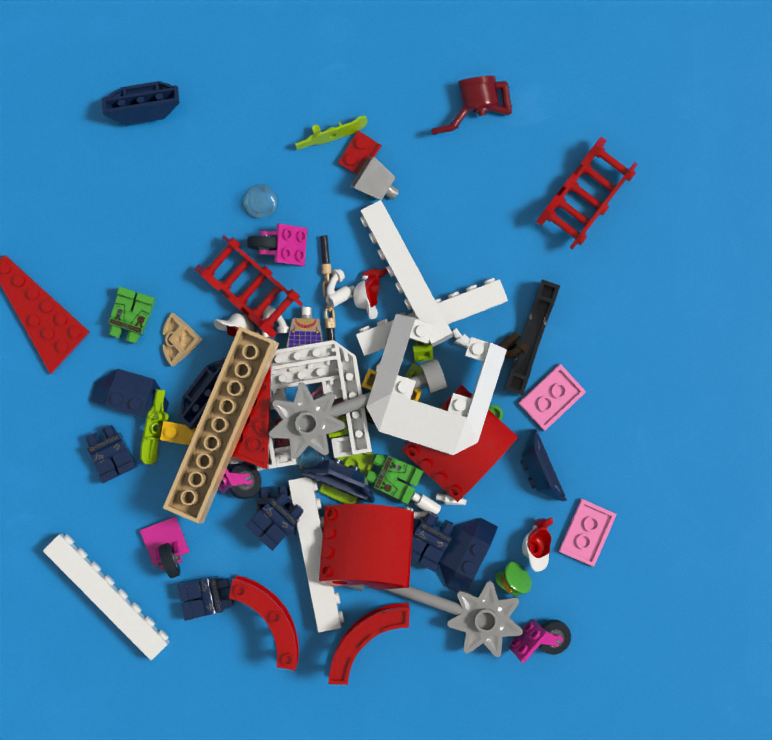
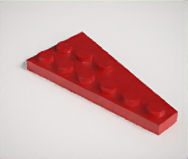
[0,255,90,374]
[232,362,272,469]

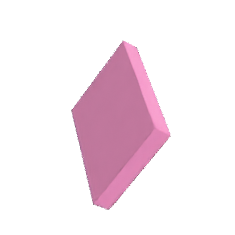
[518,364,586,431]
[558,499,617,567]

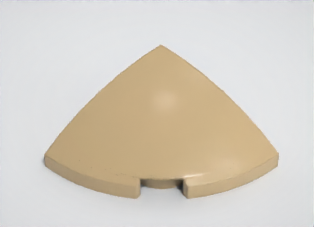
[162,312,203,366]

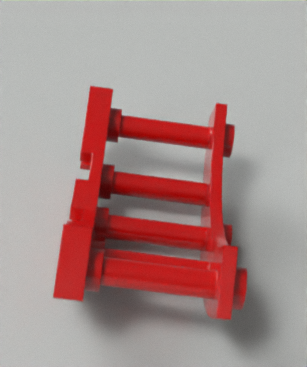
[536,137,637,249]
[194,235,303,339]
[229,575,299,671]
[328,603,410,685]

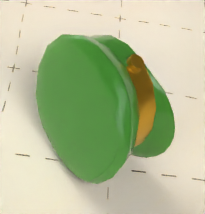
[495,561,532,596]

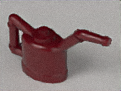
[431,75,512,135]

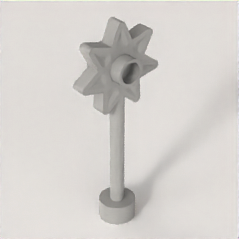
[269,358,447,459]
[347,580,523,657]

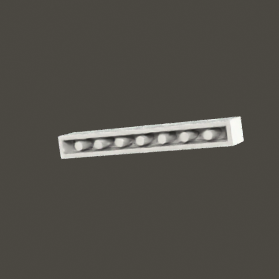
[360,200,453,347]
[356,278,508,356]
[289,477,344,633]
[43,533,170,661]

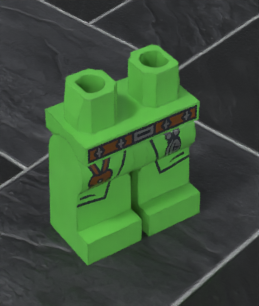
[108,286,157,344]
[365,454,423,504]

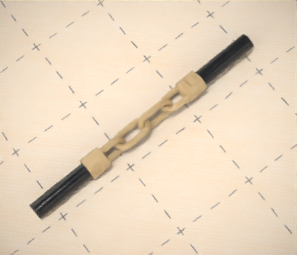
[320,235,336,341]

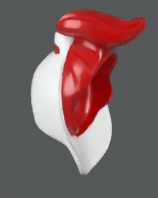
[352,268,388,320]
[214,313,261,337]
[522,517,553,572]

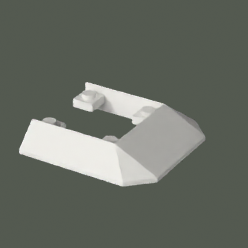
[366,314,507,455]
[257,340,372,471]

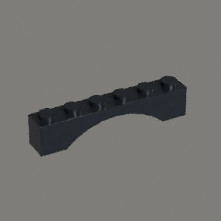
[503,279,560,396]

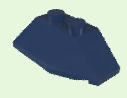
[102,81,180,125]
[178,357,226,429]
[90,369,169,417]
[520,429,567,501]
[300,457,375,503]
[439,518,498,592]

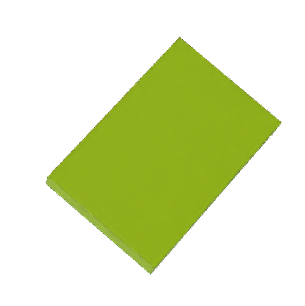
[319,452,375,504]

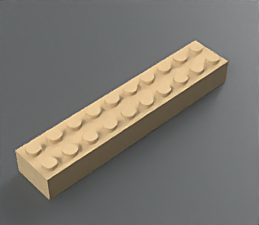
[163,326,279,524]

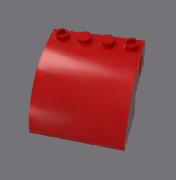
[401,384,518,502]
[319,504,414,590]

